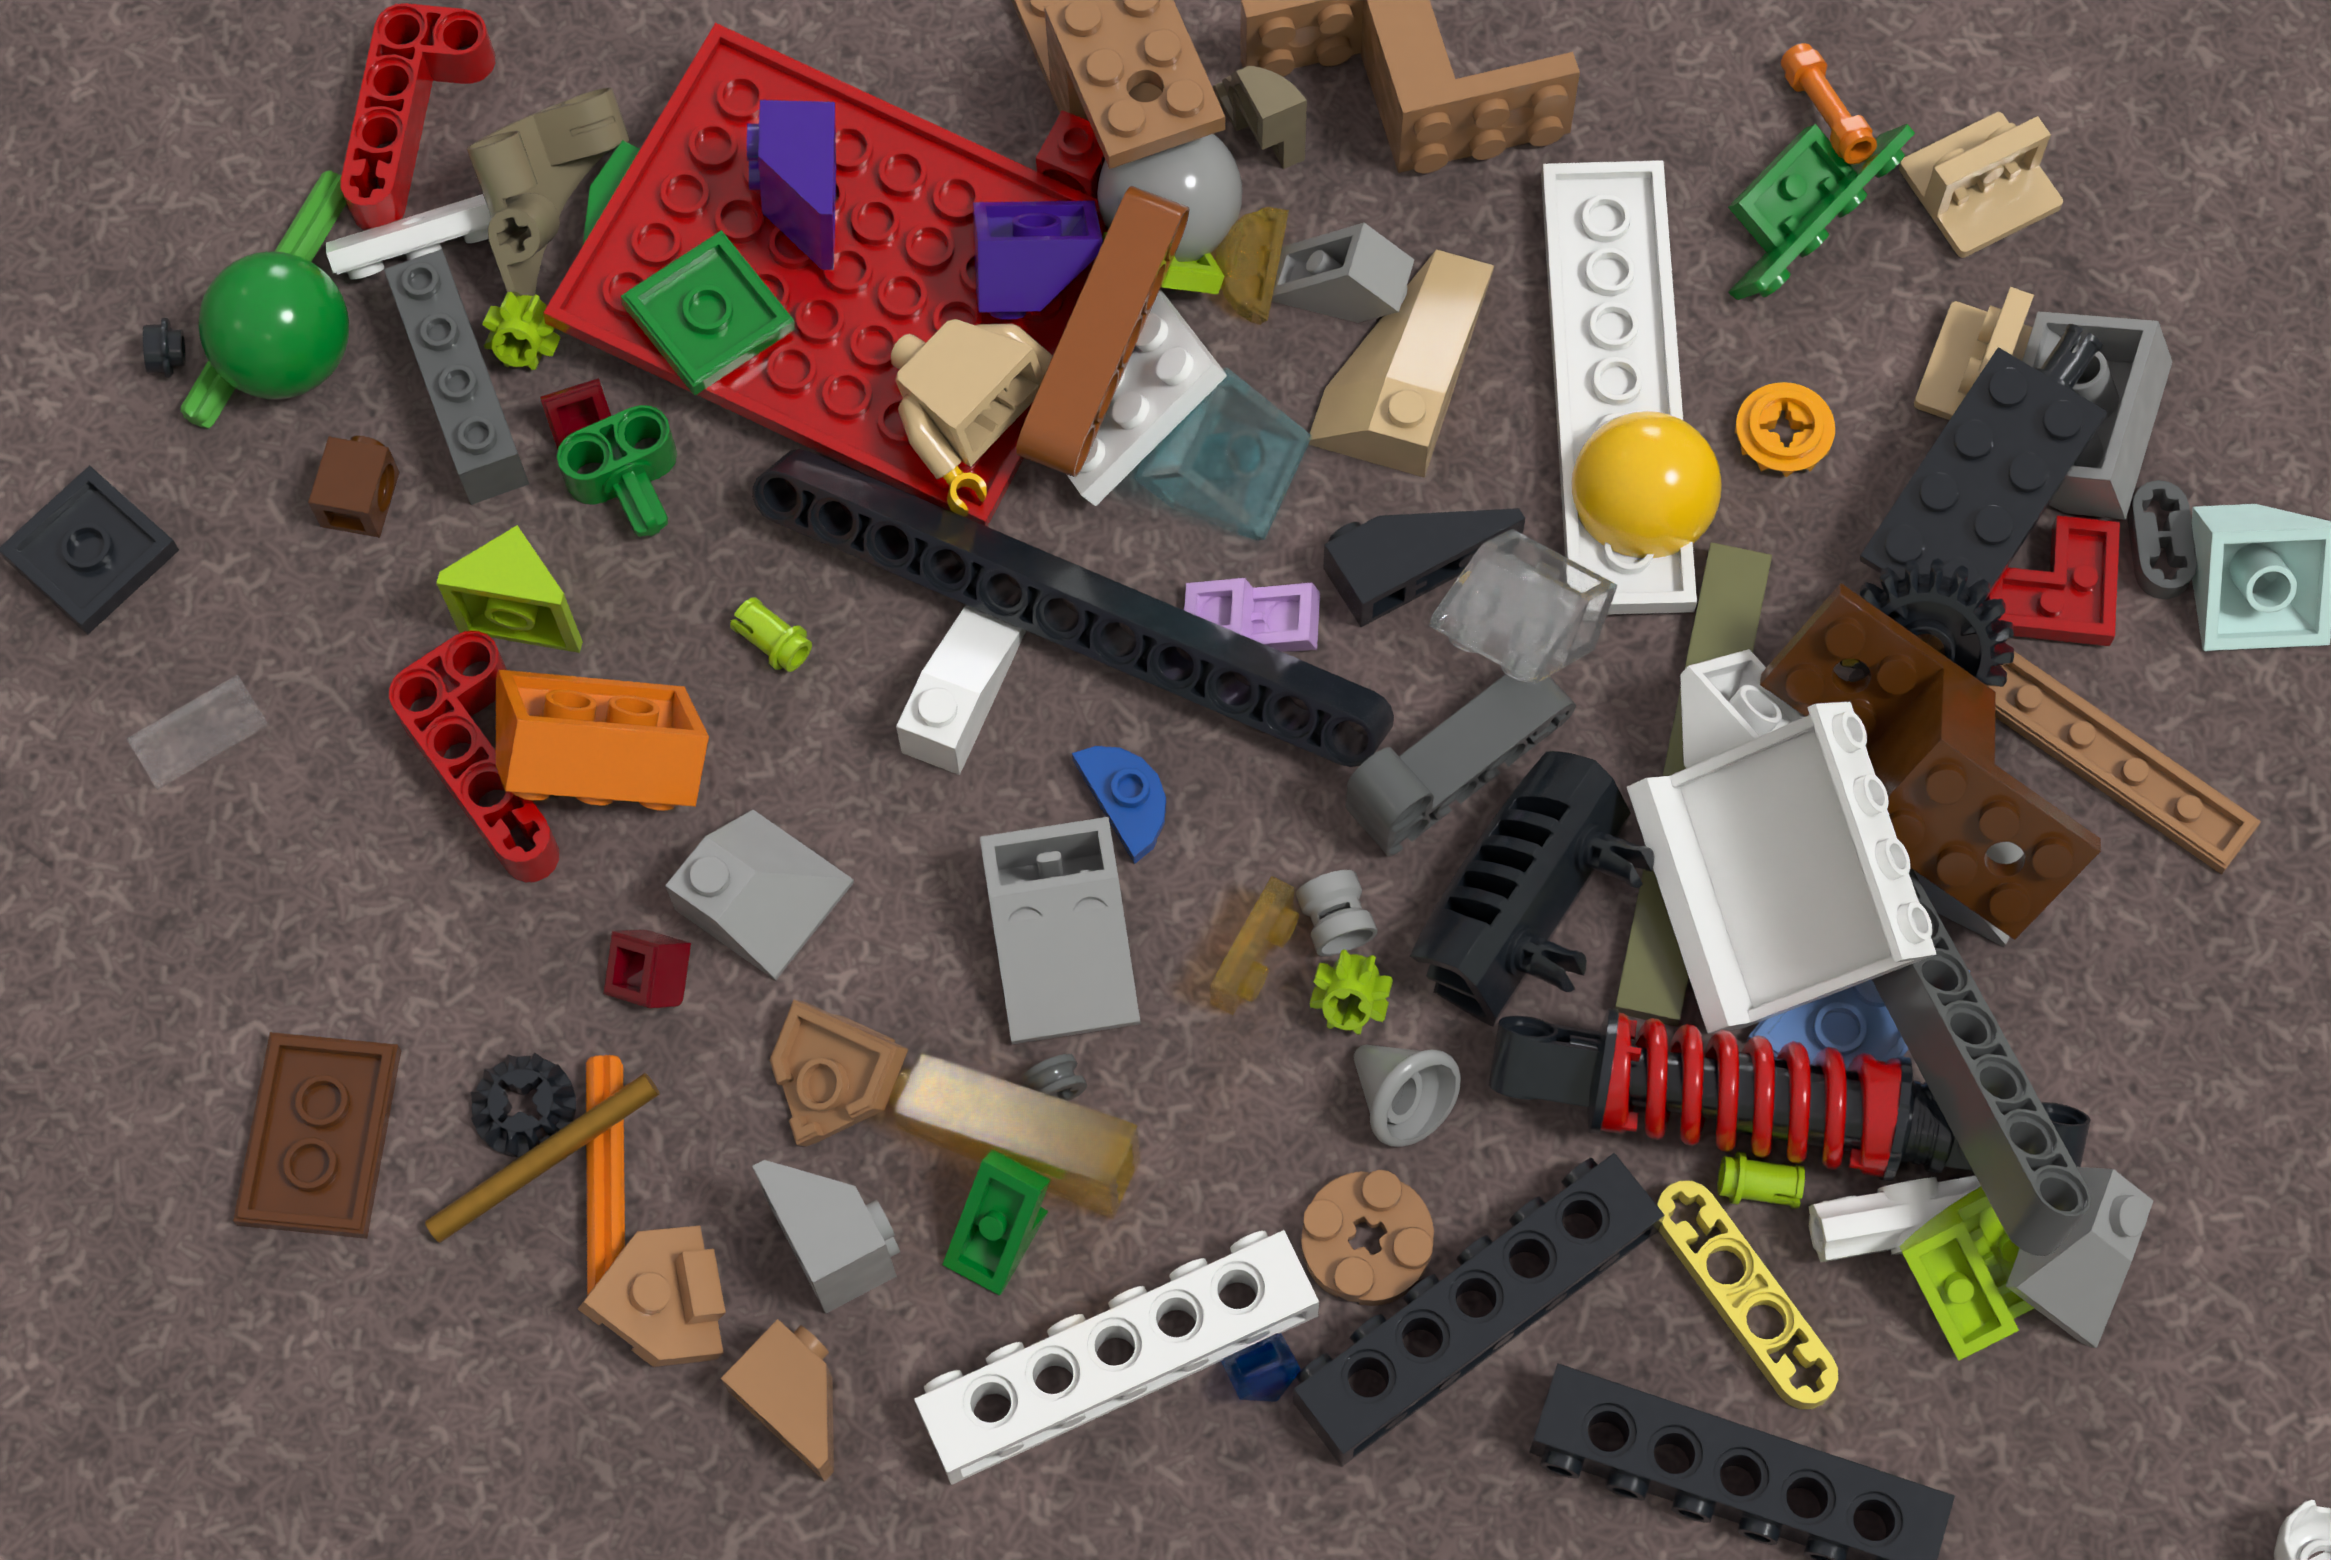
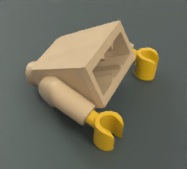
[891,319,1053,516]

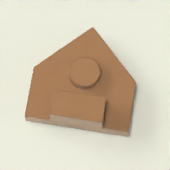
[770,999,908,1147]
[578,1226,726,1367]

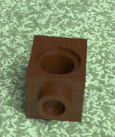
[308,436,400,538]

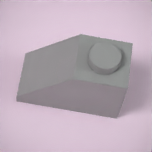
[1266,223,1414,323]

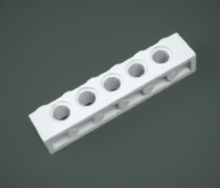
[914,1230,1319,1485]

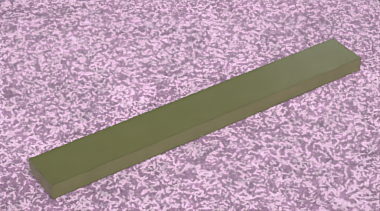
[1615,542,1772,1027]

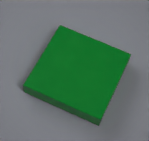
[621,230,795,396]

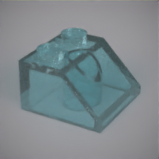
[1134,368,1312,541]

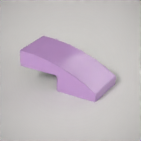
[1184,578,1320,652]

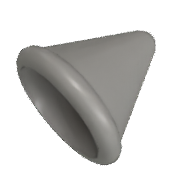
[1354,1044,1461,1147]

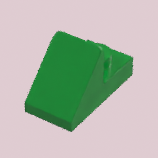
[942,1149,1051,1296]

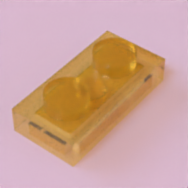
[1210,876,1299,1015]

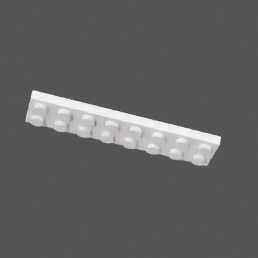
[1541,161,1697,616]

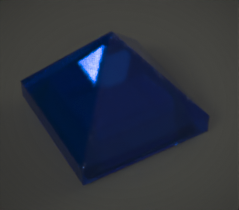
[1221,1333,1301,1402]

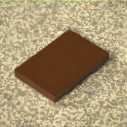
[233,1032,401,1239]

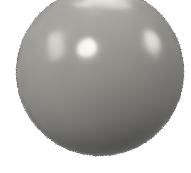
[1097,134,1243,262]

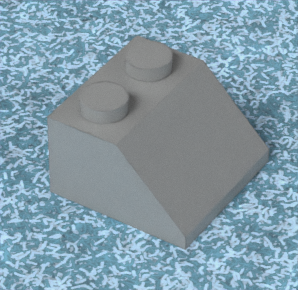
[752,1160,900,1314]

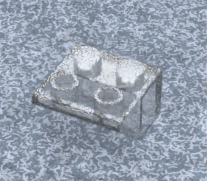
[1429,529,1618,684]

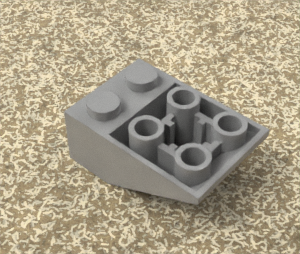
[980,817,1140,1044]

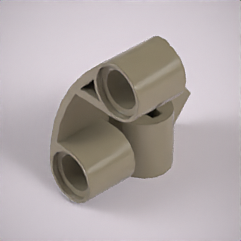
[467,87,630,297]

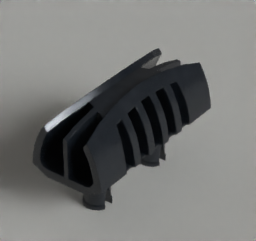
[1410,751,1654,1027]

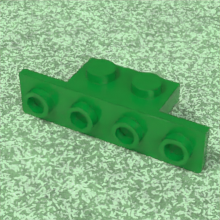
[1728,124,1915,300]

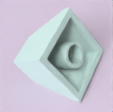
[2192,504,2331,651]

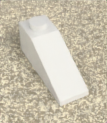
[896,605,1026,775]

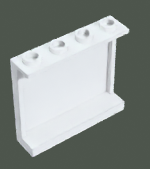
[1627,702,1937,1034]

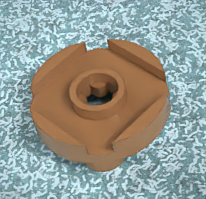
[1301,1170,1434,1306]

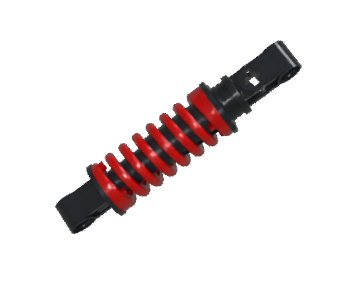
[1489,1008,2091,1181]

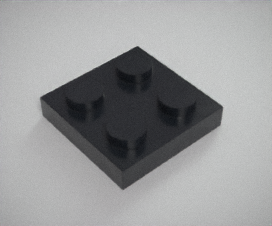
[0,465,179,635]

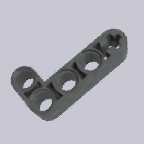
[1345,658,1576,856]

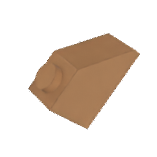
[721,1319,834,1482]

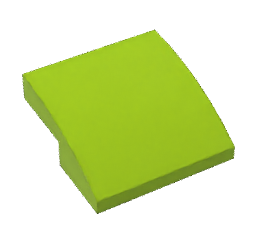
[1899,1186,2034,1361]

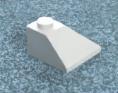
[1680,649,1805,768]

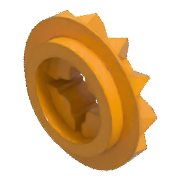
[1734,382,1835,477]

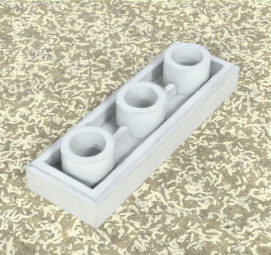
[326,194,492,279]

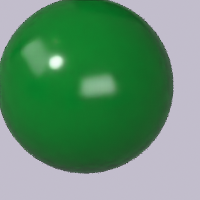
[198,251,349,399]

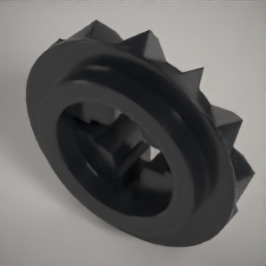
[471,1053,576,1157]

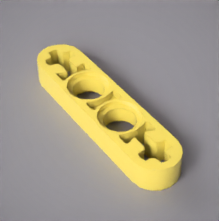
[1657,1181,1838,1409]

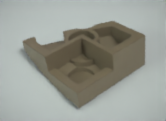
[1213,65,1307,169]

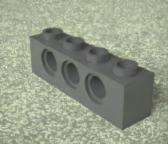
[384,249,529,505]

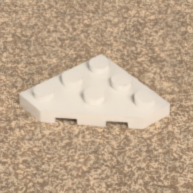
[1067,289,1227,506]

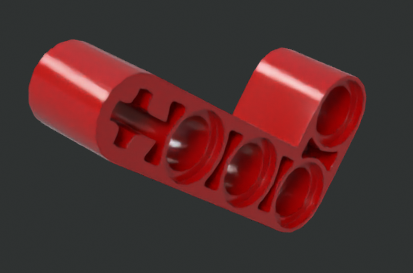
[341,3,496,231]
[389,631,559,882]

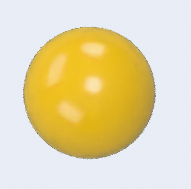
[1571,411,1722,558]

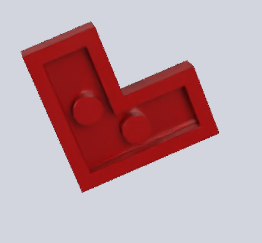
[1985,515,2120,646]

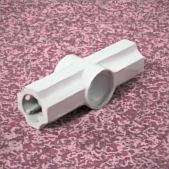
[1809,1176,1981,1262]

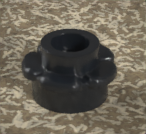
[143,318,186,378]

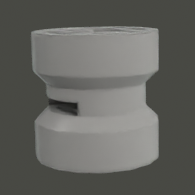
[1296,870,1378,956]

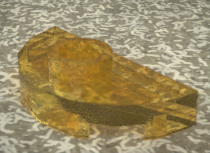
[1216,207,1289,325]

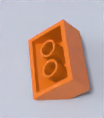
[496,669,709,811]

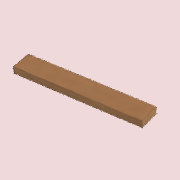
[1917,634,2261,875]

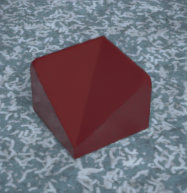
[603,929,691,1008]

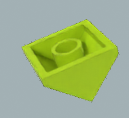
[436,525,583,653]

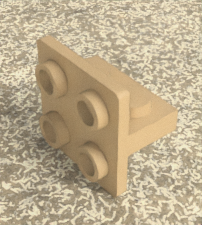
[1899,112,2063,258]
[1914,287,2034,420]

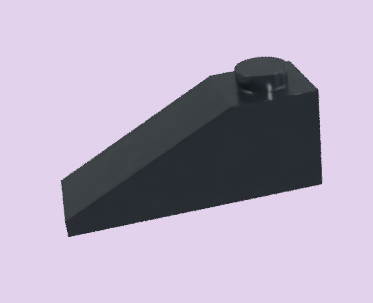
[1323,508,1525,627]

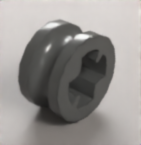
[1021,1054,1087,1111]

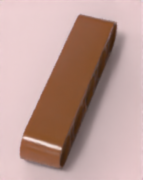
[1016,186,1190,477]

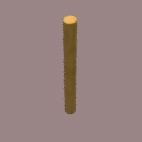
[425,1073,660,1243]

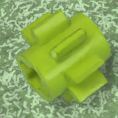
[482,292,561,370]
[1309,949,1393,1035]

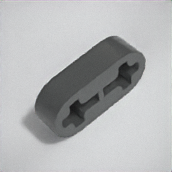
[2127,480,2197,599]

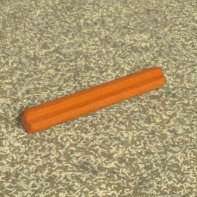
[586,1055,625,1296]

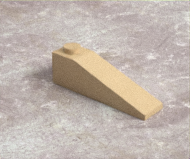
[1307,249,1494,478]

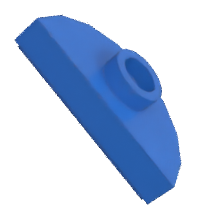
[1072,746,1166,864]

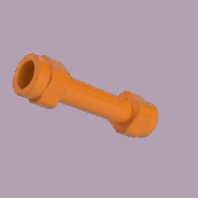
[1781,43,1877,164]

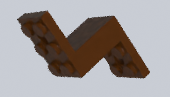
[1760,583,2101,940]

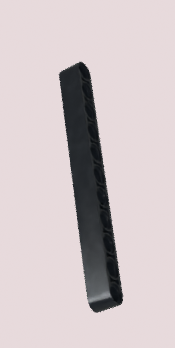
[752,449,1394,767]

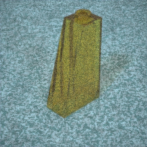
[889,1053,1140,1220]

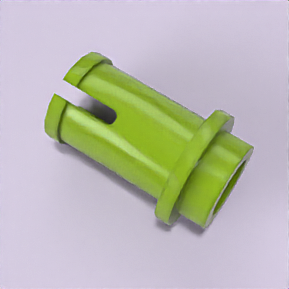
[730,597,812,672]
[1717,1151,1805,1209]

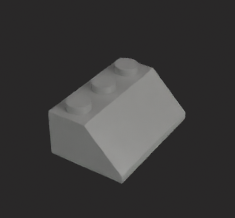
[2022,311,2172,520]

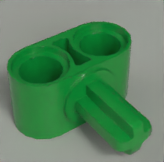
[557,405,677,537]

